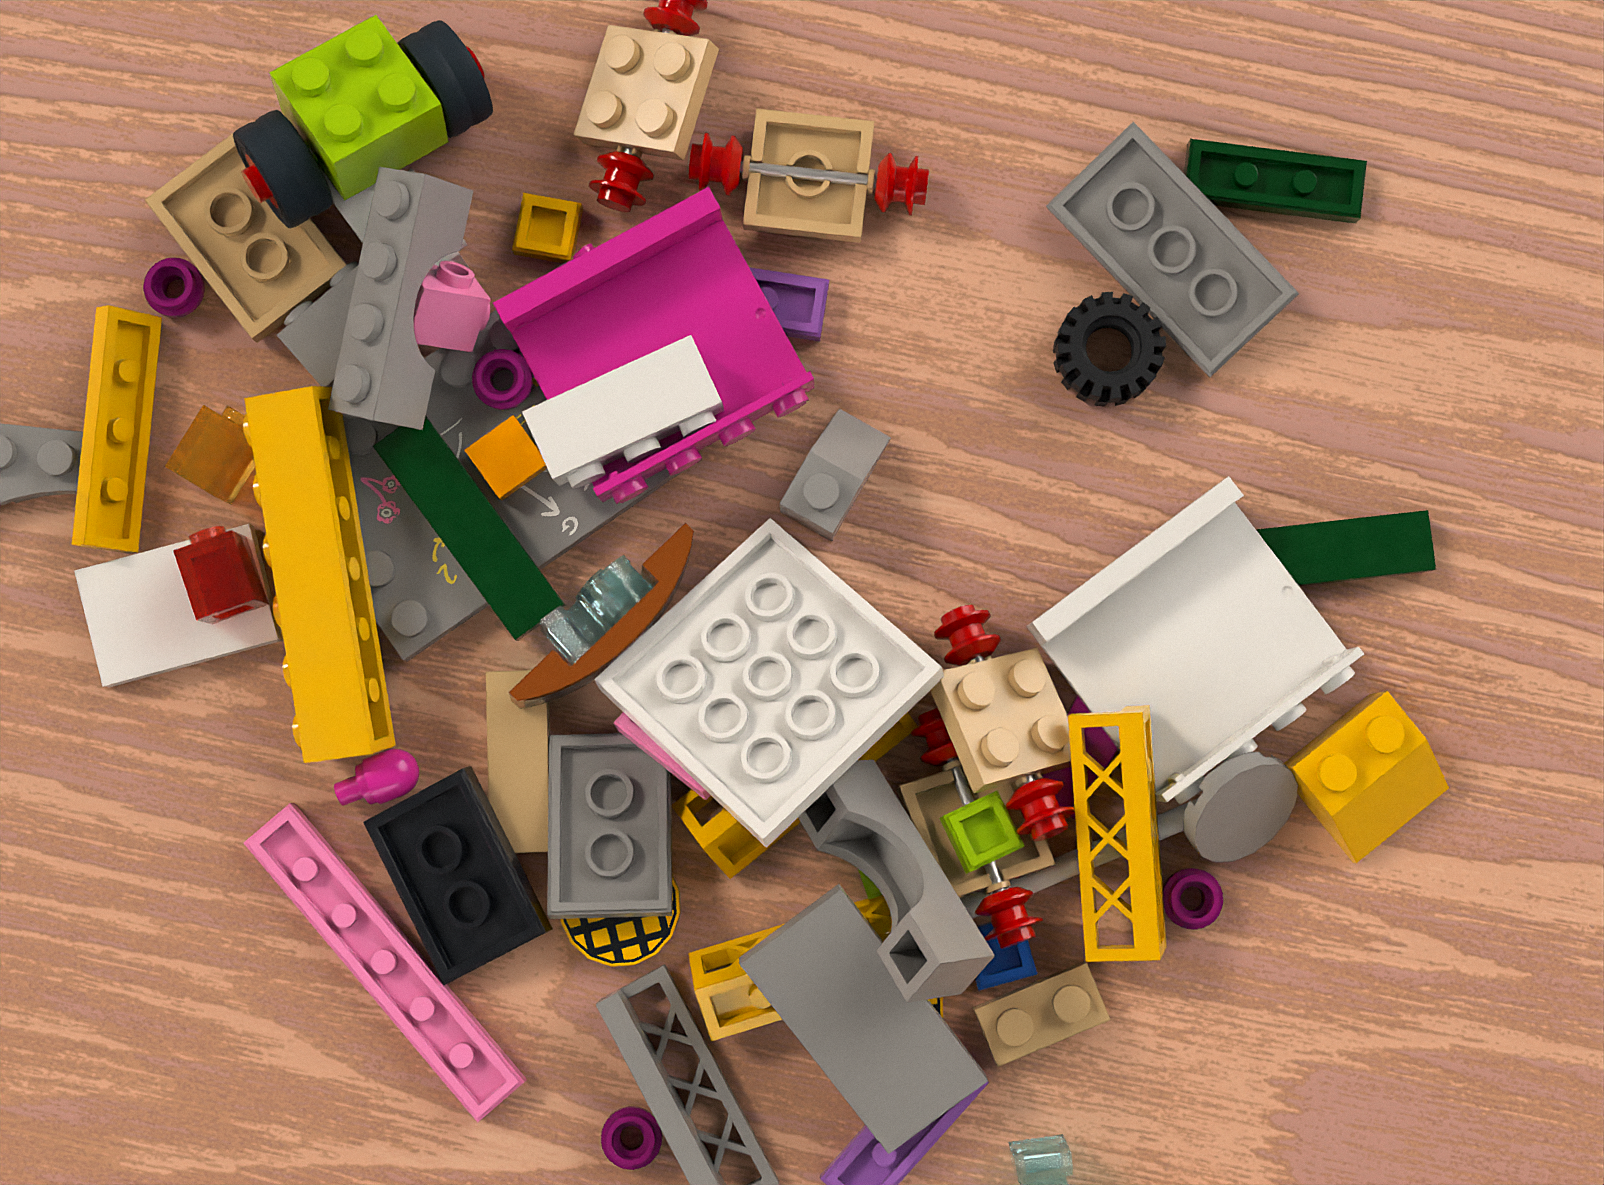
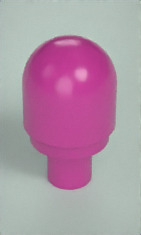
[334,749,419,806]

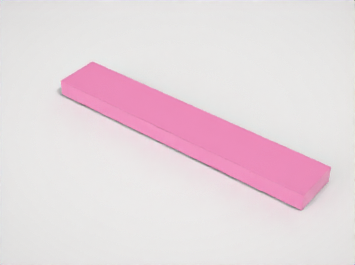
[244,803,527,1123]

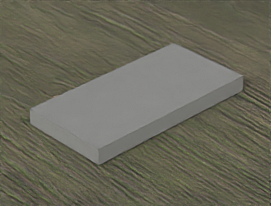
[1046,122,1299,378]
[739,884,988,1154]

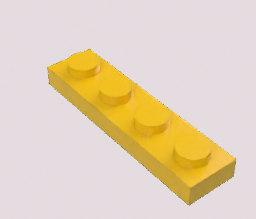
[71,305,162,553]

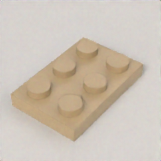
[145,133,347,343]

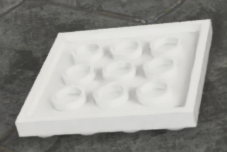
[594,518,944,848]

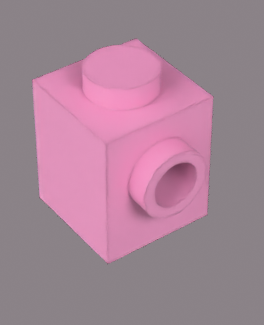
[414,261,491,352]

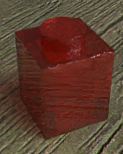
[173,526,269,625]

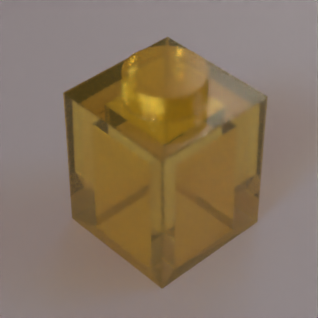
[164,405,255,505]

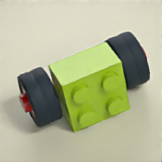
[233,15,493,228]

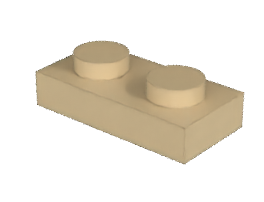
[973,961,1111,1067]

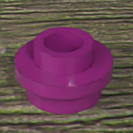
[143,257,205,318]
[472,349,533,410]
[1163,868,1223,930]
[601,1106,663,1170]

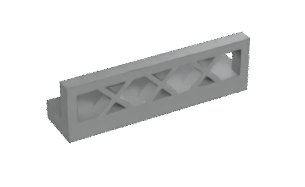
[596,964,779,1185]

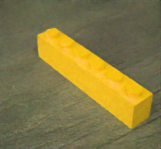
[243,386,396,763]

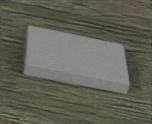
[547,733,672,919]

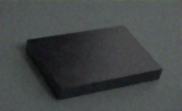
[363,766,553,985]

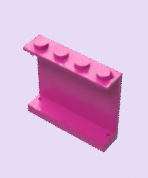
[493,187,814,504]

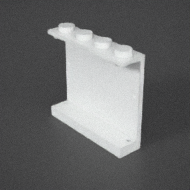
[1026,476,1364,804]

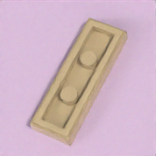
[486,670,550,853]

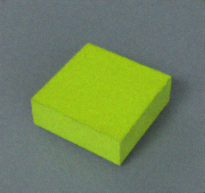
[939,790,1024,874]

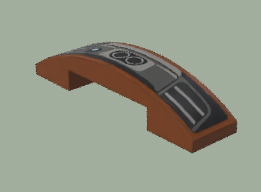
[509,523,694,709]

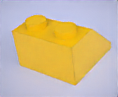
[1284,691,1449,864]

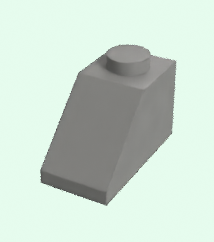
[780,409,891,541]

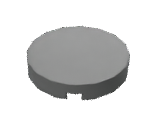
[1183,752,1298,863]

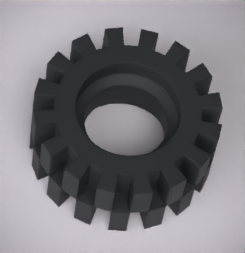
[1053,292,1166,407]

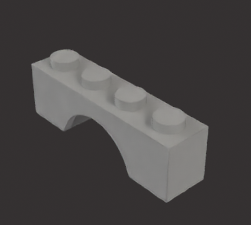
[328,167,473,430]
[798,760,995,1003]

